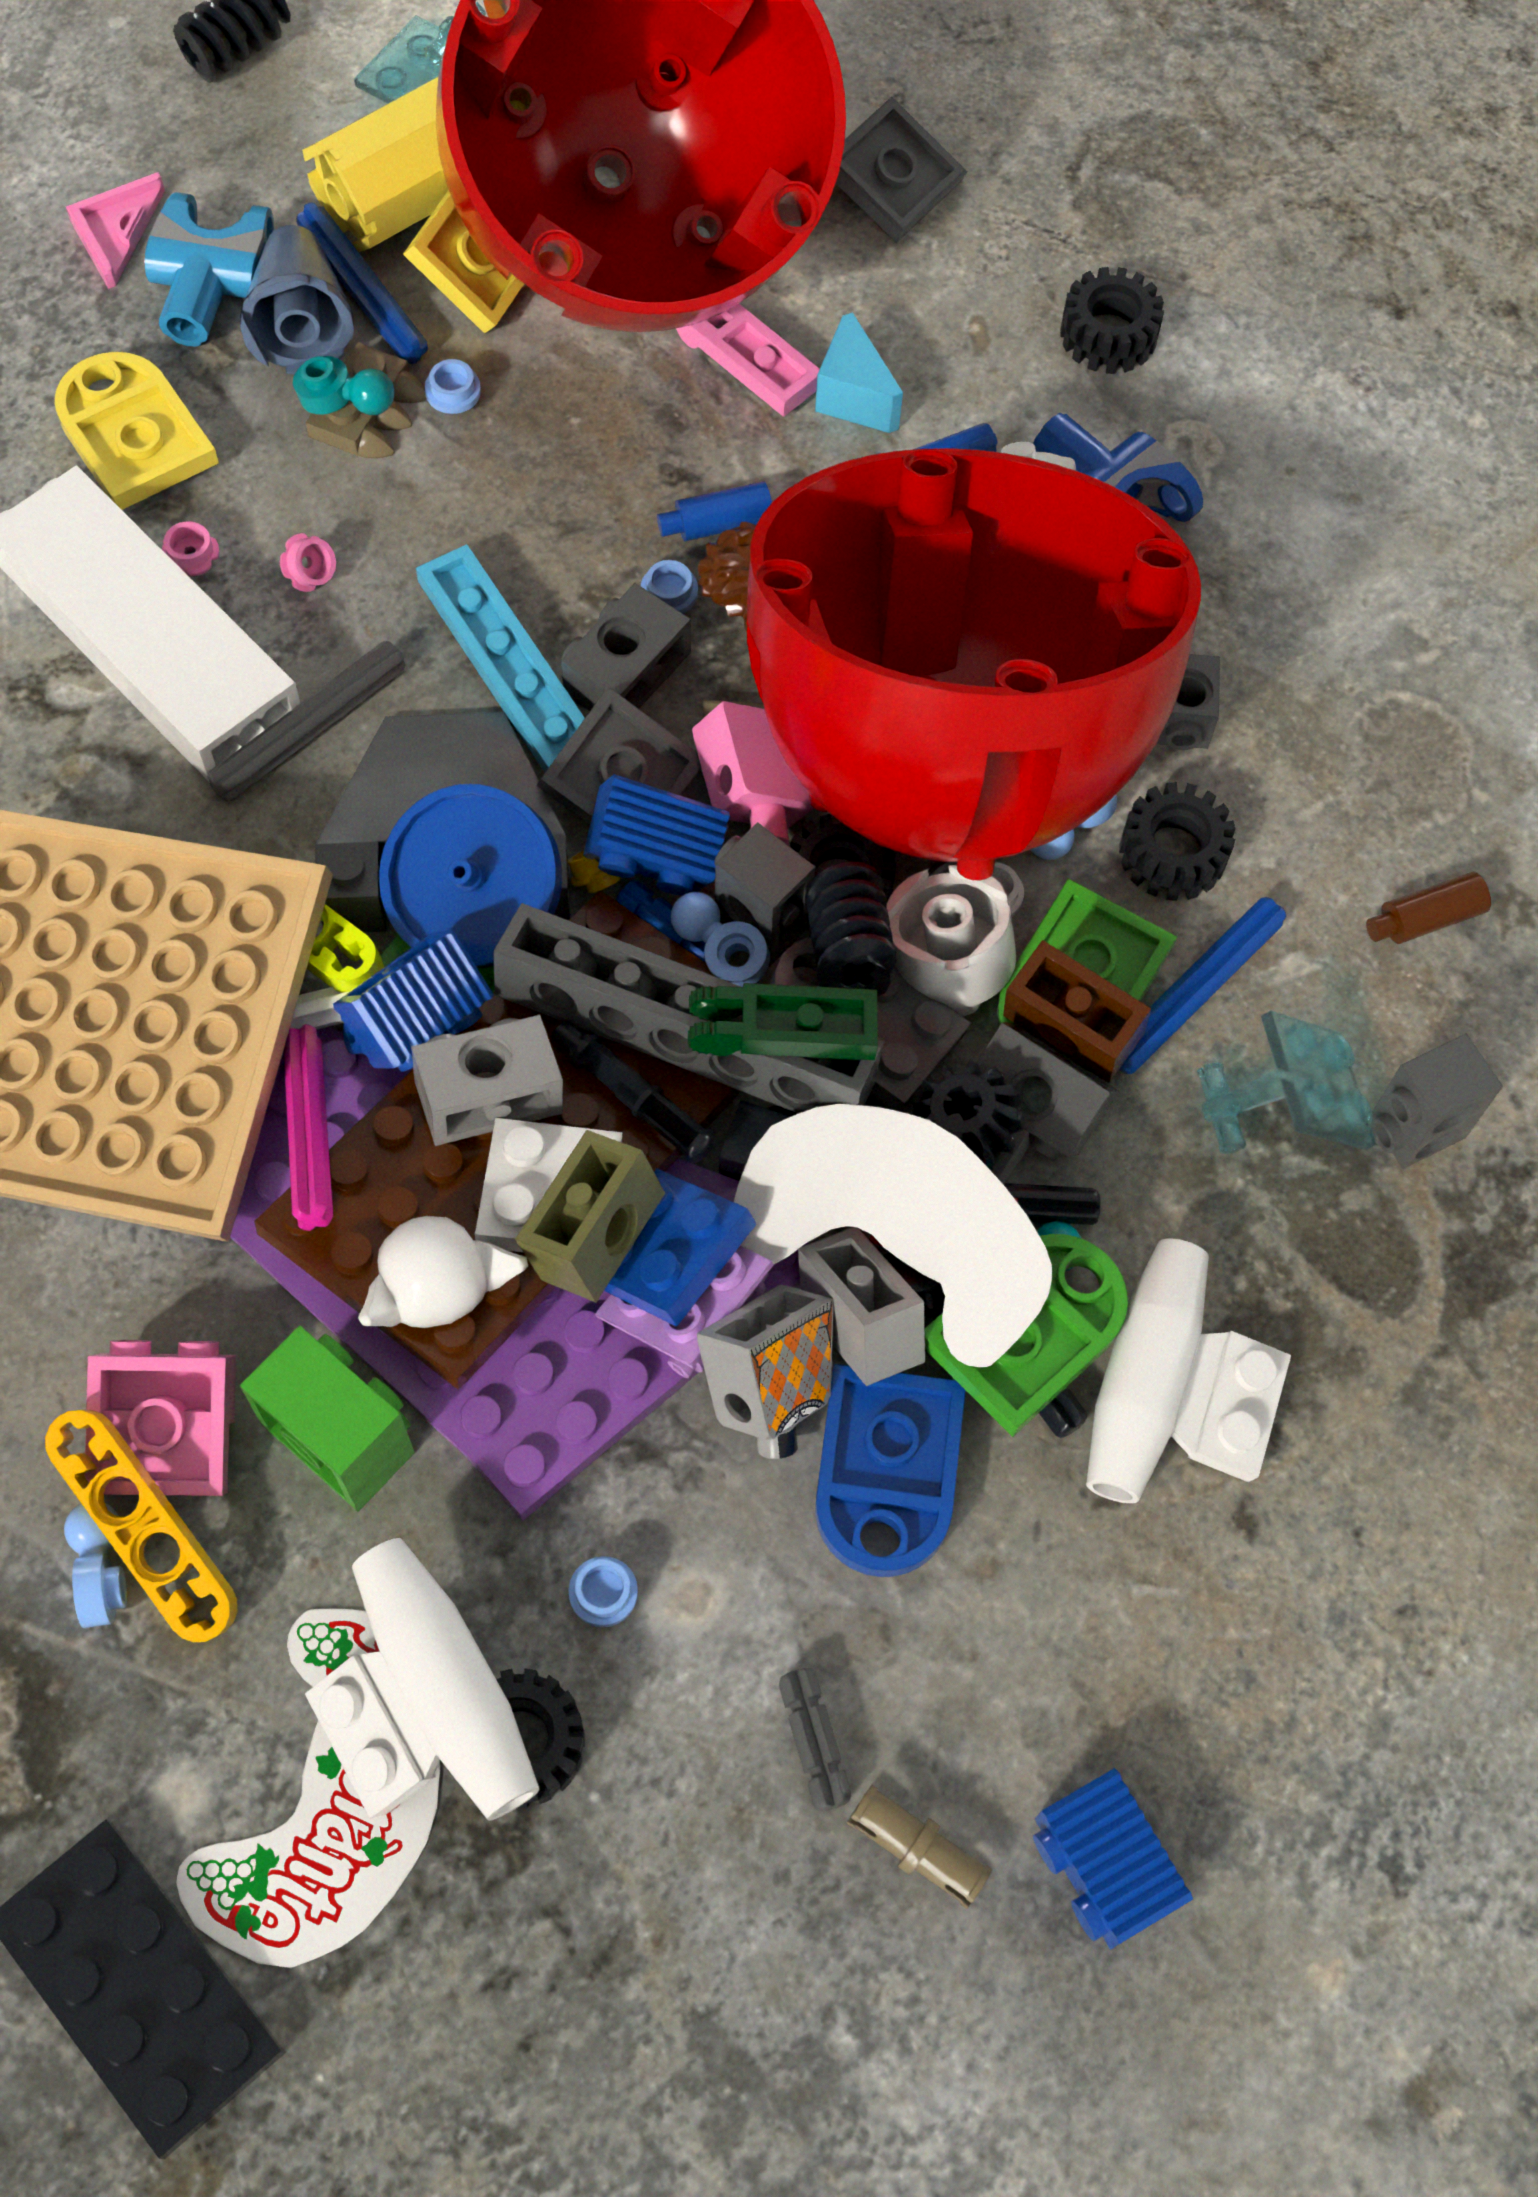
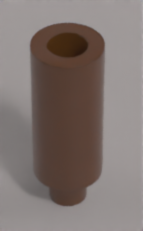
[1366,871,1491,944]

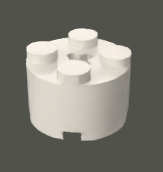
[886,865,1016,1016]

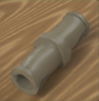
[846,1785,992,1909]

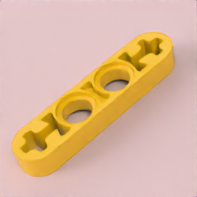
[45,1410,238,1643]

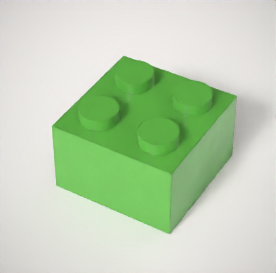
[240,1325,415,1512]

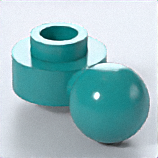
[293,356,395,415]

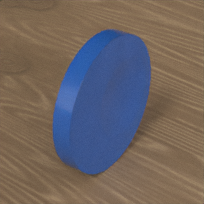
[379,784,562,969]

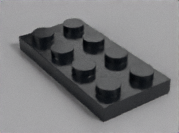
[0,1819,286,2159]

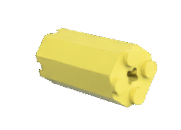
[302,77,526,252]

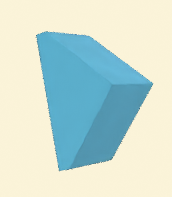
[815,312,903,433]

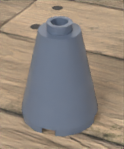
[240,225,354,375]

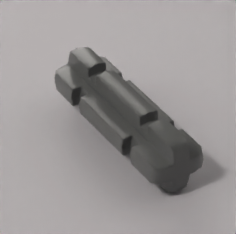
[779,1668,851,1811]

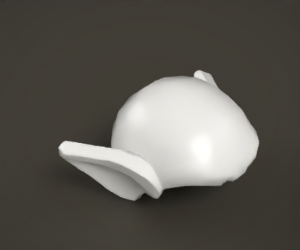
[358,1216,528,1328]

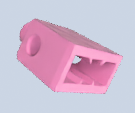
[692,701,814,845]

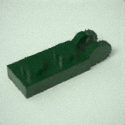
[687,983,878,1060]

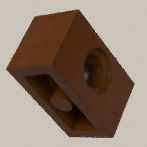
[1003,940,1151,1084]

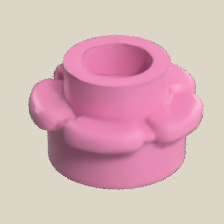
[162,521,219,576]
[280,533,336,592]

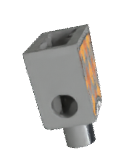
[697,1284,833,1459]

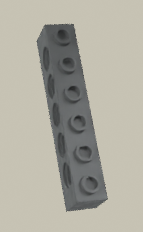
[494,903,884,1113]

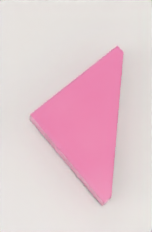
[66,172,165,289]

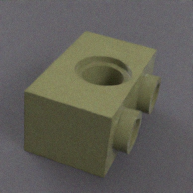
[515,1130,665,1303]

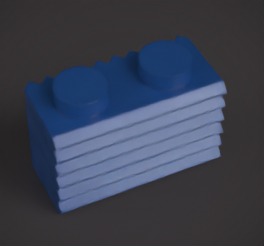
[583,774,730,896]
[333,930,494,1072]
[1033,1768,1193,1950]

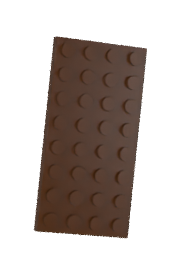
[254,890,741,1390]

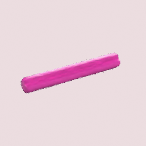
[284,1024,333,1231]

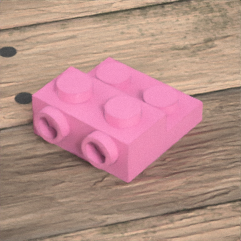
[85,1340,236,1496]

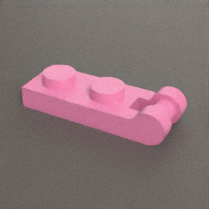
[676,304,820,417]

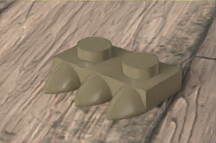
[305,342,427,458]

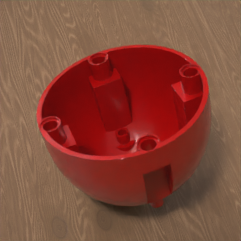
[436,0,846,332]
[747,448,1201,881]

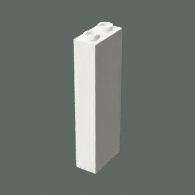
[0,465,300,783]

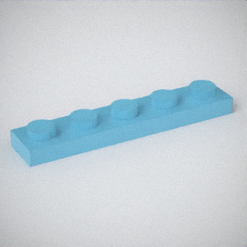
[416,544,585,773]

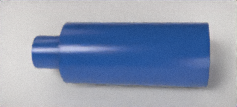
[657,481,772,542]

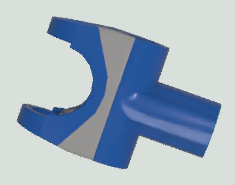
[1033,413,1203,522]

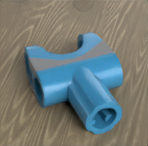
[145,192,275,347]

